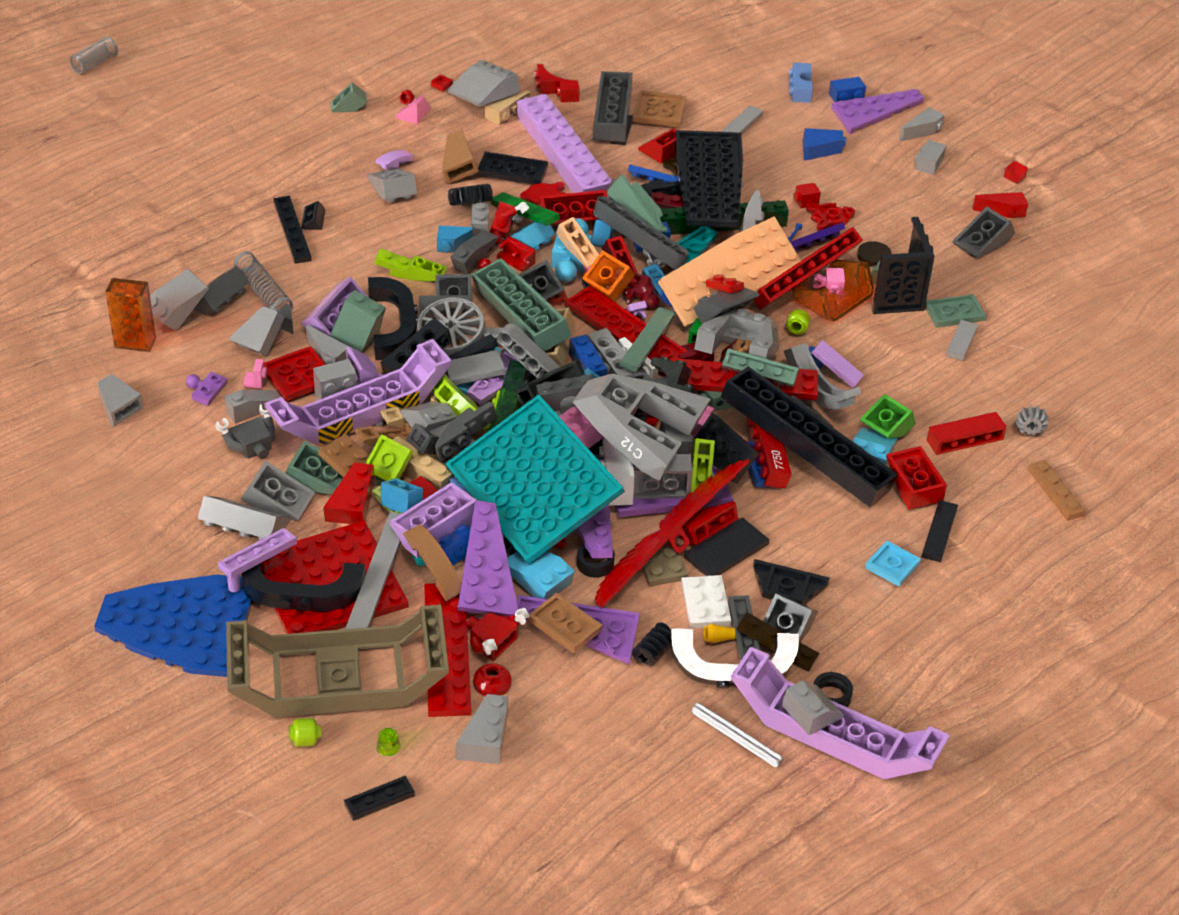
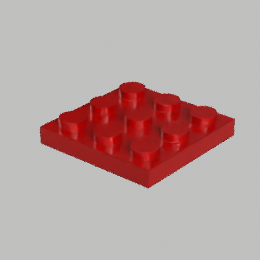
[264,346,325,402]

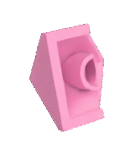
[395,95,431,124]

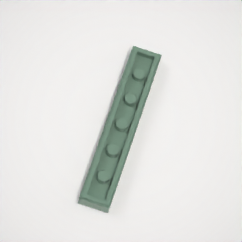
[620,307,676,372]

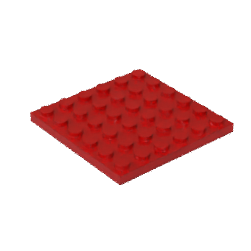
[263,520,409,634]

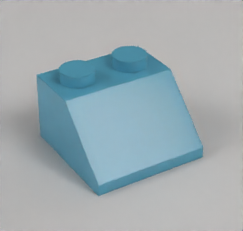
[504,221,555,250]

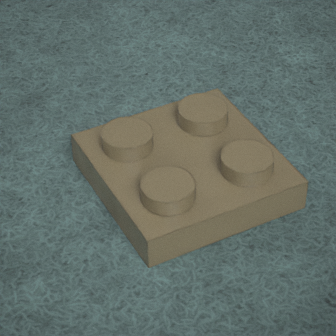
[642,547,688,587]

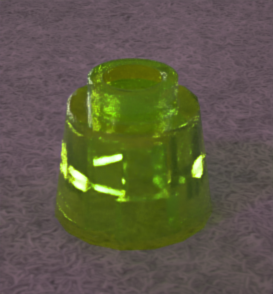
[376,728,401,756]

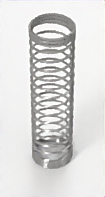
[234,251,293,311]

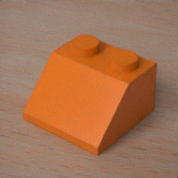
[582,250,635,302]

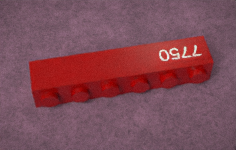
[746,417,792,488]

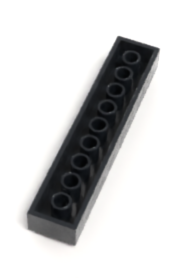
[720,366,898,507]

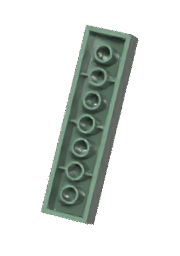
[471,258,571,351]

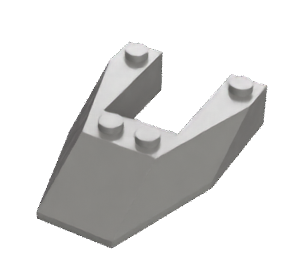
[695,309,780,360]

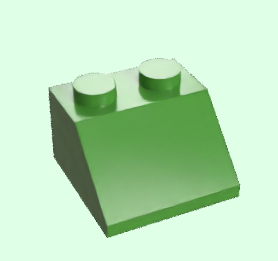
[860,394,916,439]

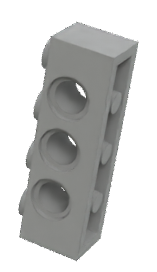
[587,328,640,376]

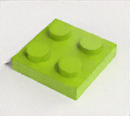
[365,434,414,481]

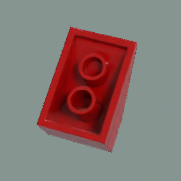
[886,446,947,510]

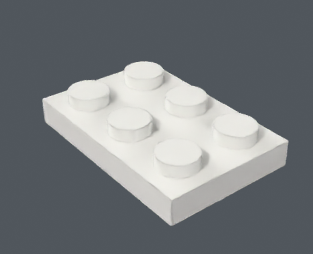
[681,575,731,629]

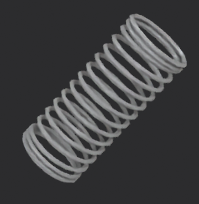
[70,37,118,74]

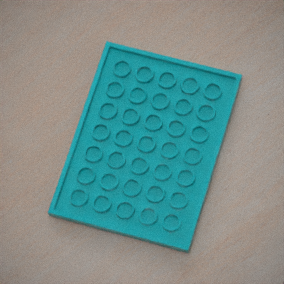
[445,394,625,565]

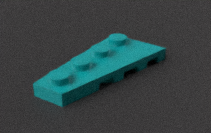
[676,226,718,264]

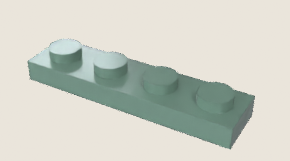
[722,348,799,387]

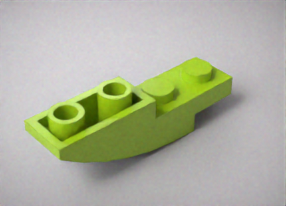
[374,248,447,282]
[432,373,479,433]

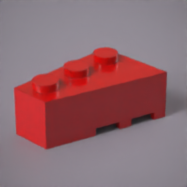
[323,462,375,524]

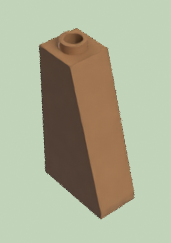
[442,129,479,184]

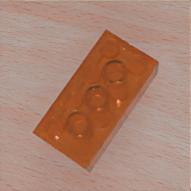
[105,278,156,352]

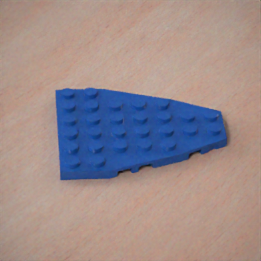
[94,574,253,677]

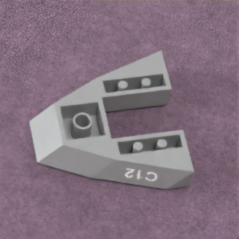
[572,374,710,481]

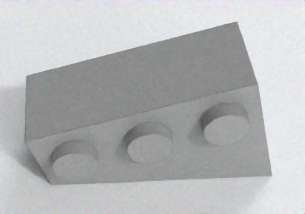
[456,694,509,764]

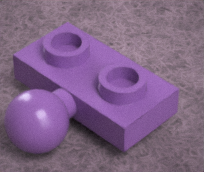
[186,372,227,406]

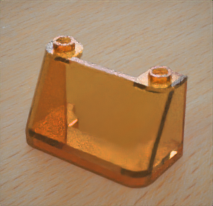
[792,260,874,321]

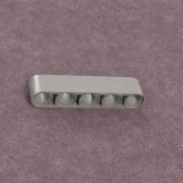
[497,323,560,379]

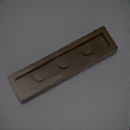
[737,612,820,671]

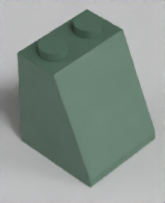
[330,290,386,353]

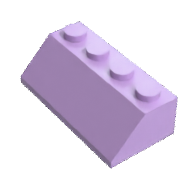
[301,276,368,336]
[390,482,476,558]

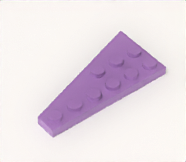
[831,89,924,134]
[458,500,518,616]
[576,504,613,558]
[517,595,640,665]

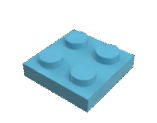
[865,541,921,587]

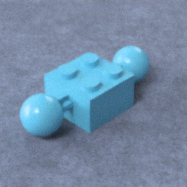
[552,218,592,282]

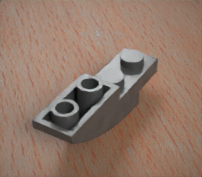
[435,401,497,462]

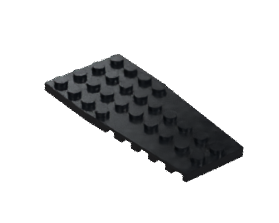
[676,130,743,227]

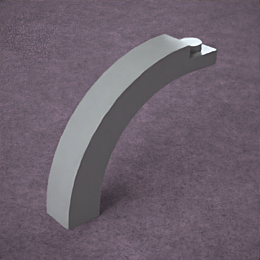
[783,343,861,410]

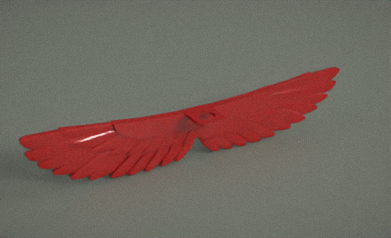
[595,459,750,607]

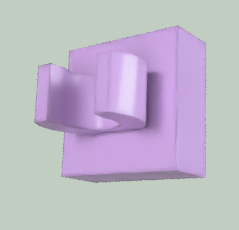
[626,301,647,320]

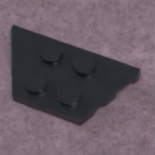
[753,559,830,604]

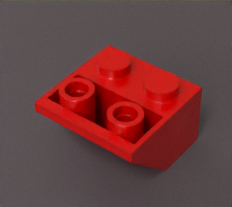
[638,128,676,164]

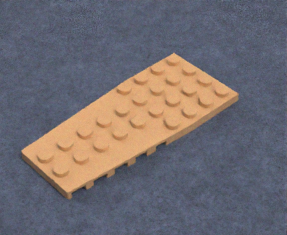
[658,216,801,327]

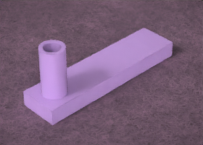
[218,528,297,592]

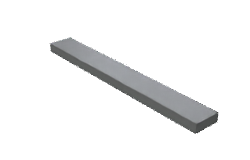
[345,512,401,629]

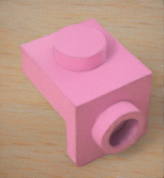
[243,359,267,388]

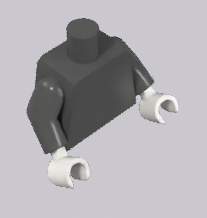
[215,404,276,459]

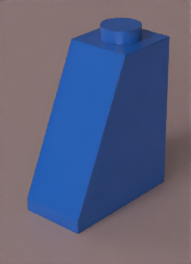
[803,128,846,160]

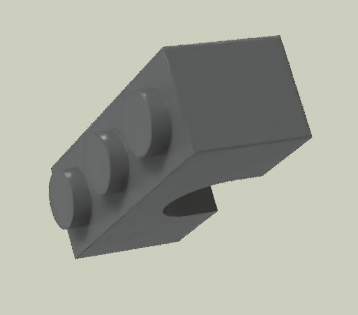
[536,374,594,412]

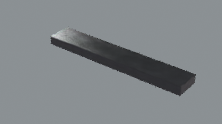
[273,196,312,264]

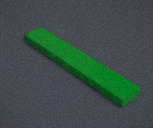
[491,192,560,226]

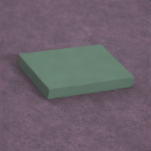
[925,294,987,328]

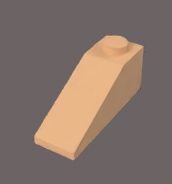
[556,217,599,268]

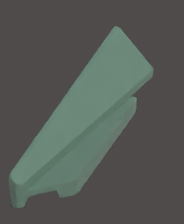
[607,174,667,233]

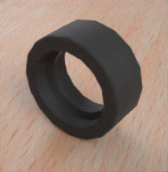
[577,543,615,578]
[813,672,853,708]

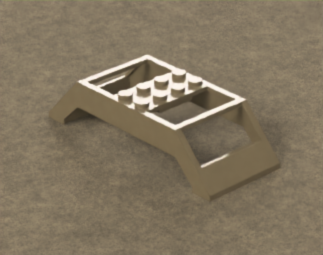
[226,605,449,718]

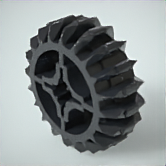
[448,184,493,206]

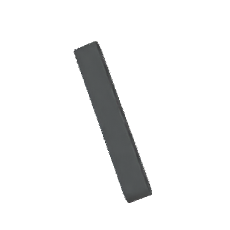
[593,196,689,269]

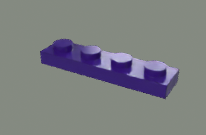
[790,223,846,251]

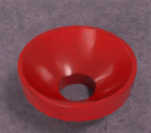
[473,663,512,697]

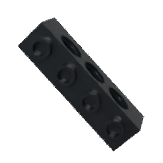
[380,318,452,374]

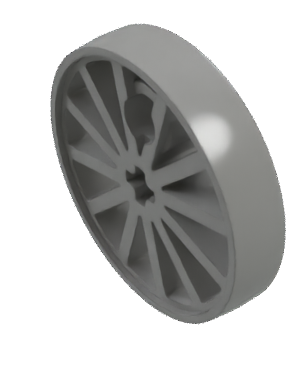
[417,297,486,356]

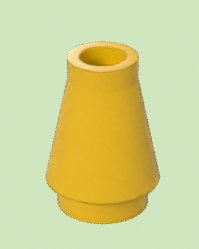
[703,623,735,644]

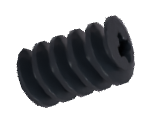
[632,622,671,666]

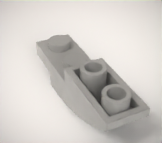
[740,190,764,232]

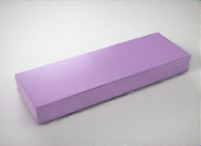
[811,340,864,388]

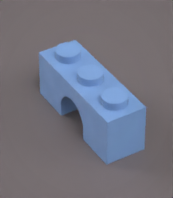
[789,63,813,103]

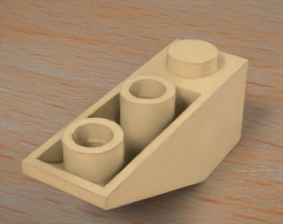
[485,91,530,125]

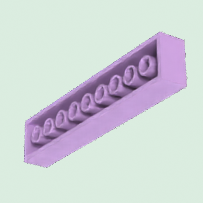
[517,94,612,193]

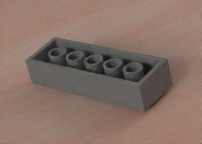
[593,71,633,142]

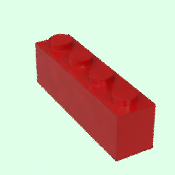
[926,412,1007,455]

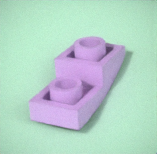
[376,150,413,170]

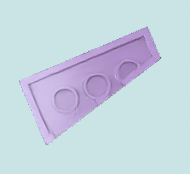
[467,351,532,405]

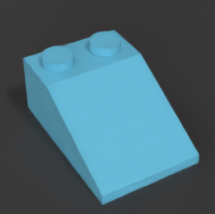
[853,427,898,466]
[507,551,575,599]

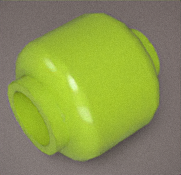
[786,309,811,335]
[289,718,321,747]

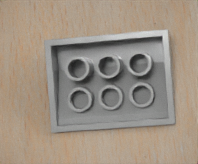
[447,60,520,106]

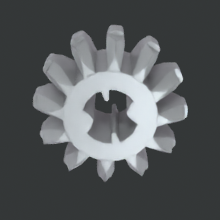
[1016,405,1049,437]

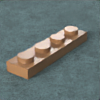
[1028,460,1085,521]

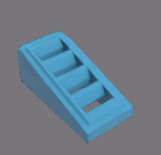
[642,264,665,298]

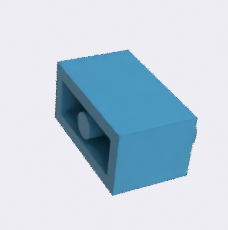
[381,478,423,513]

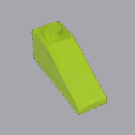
[690,438,715,493]

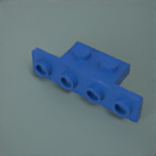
[438,524,471,566]

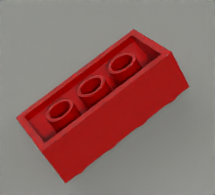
[539,190,608,225]

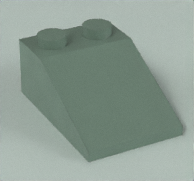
[286,441,343,495]

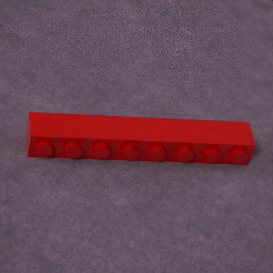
[754,227,863,311]

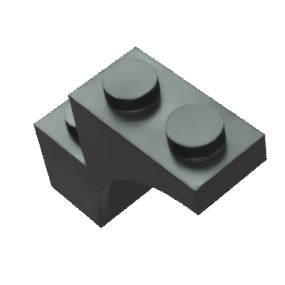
[650,356,700,395]
[514,360,586,407]

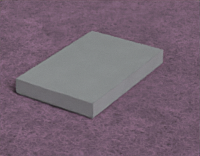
[447,350,506,385]

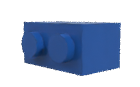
[829,77,866,102]

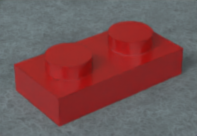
[706,274,744,294]

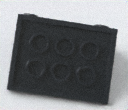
[872,217,935,314]

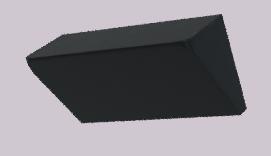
[301,201,325,230]

